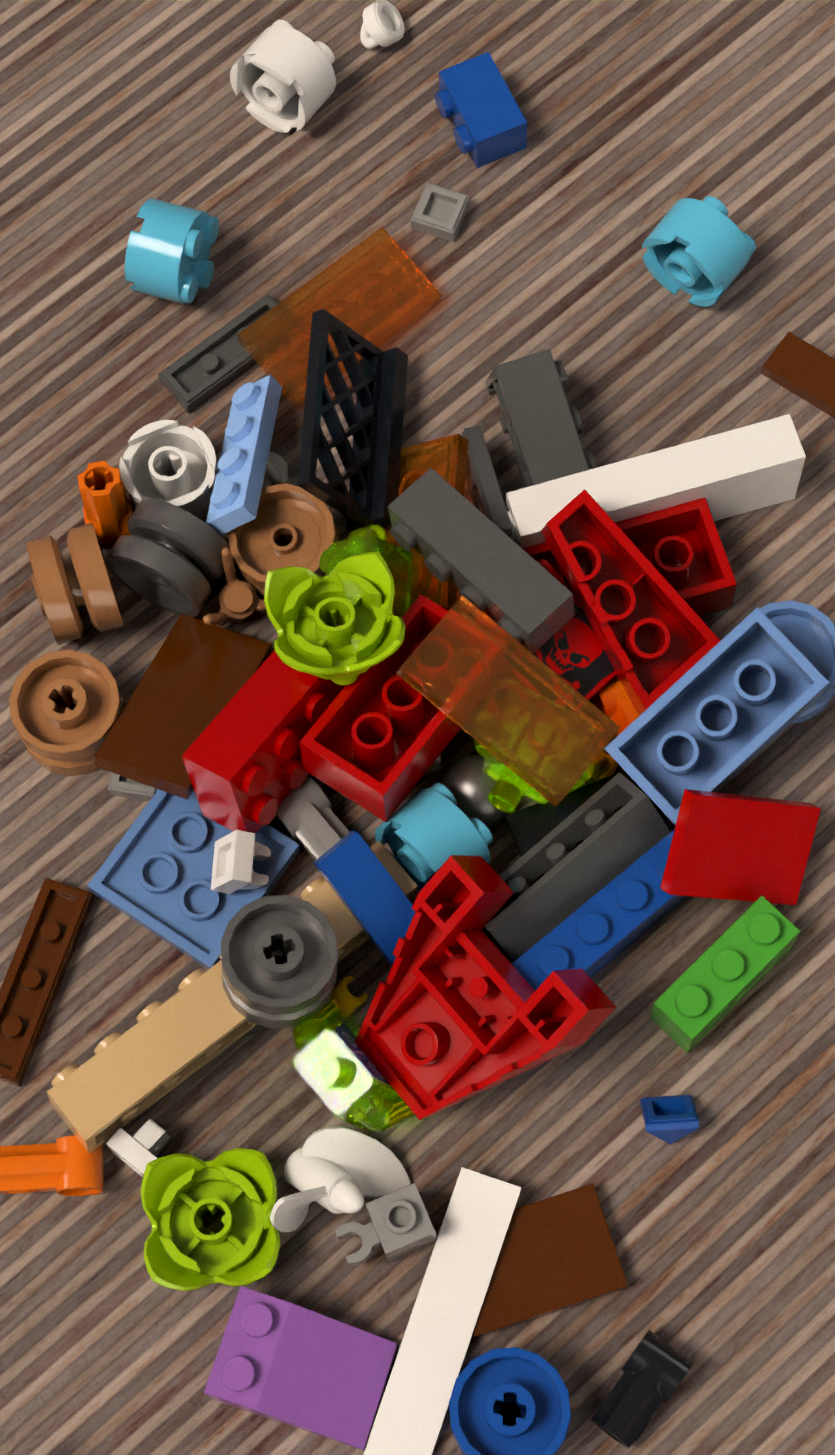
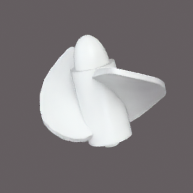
[270,1126,410,1232]

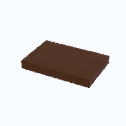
[473,1183,628,1338]

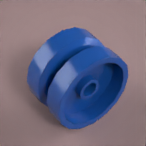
[449,1347,571,1455]

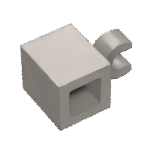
[335,1183,437,1266]

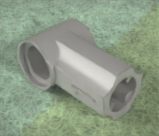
[273,776,350,861]

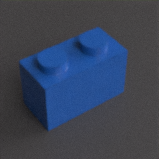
[435,52,527,168]

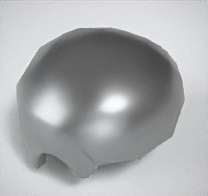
[439,755,513,829]

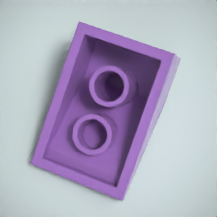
[204,1286,398,1450]

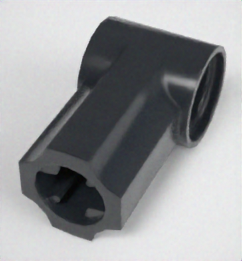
[591,1330,694,1449]

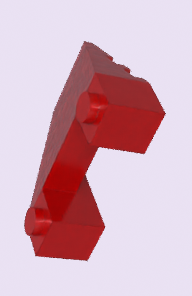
[355,855,616,1120]

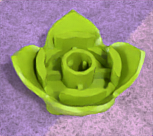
[264,551,406,685]
[141,1148,281,1291]

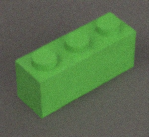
[650,896,800,1053]

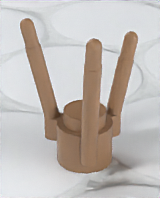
[203,548,267,626]

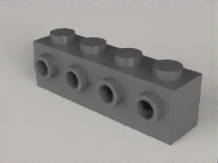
[387,468,575,655]
[482,772,670,963]

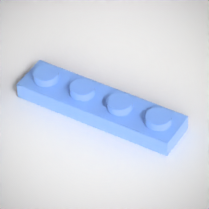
[206,374,282,535]

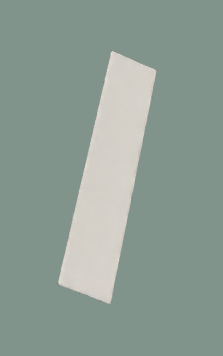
[363,1167,522,1455]

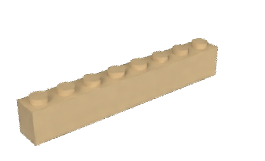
[47,841,418,1153]

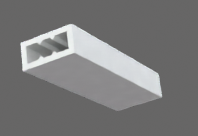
[506,414,806,548]

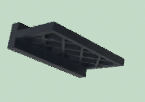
[297,309,408,536]

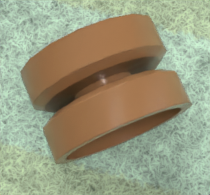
[228,483,344,600]
[26,523,125,645]
[9,650,125,776]

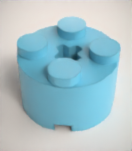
[642,196,756,307]
[125,198,219,304]
[375,783,493,894]

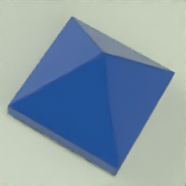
[640,1095,699,1145]

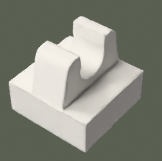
[211,830,271,894]
[106,1118,170,1177]

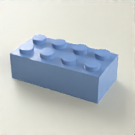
[604,607,830,825]

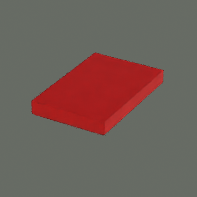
[660,789,821,905]

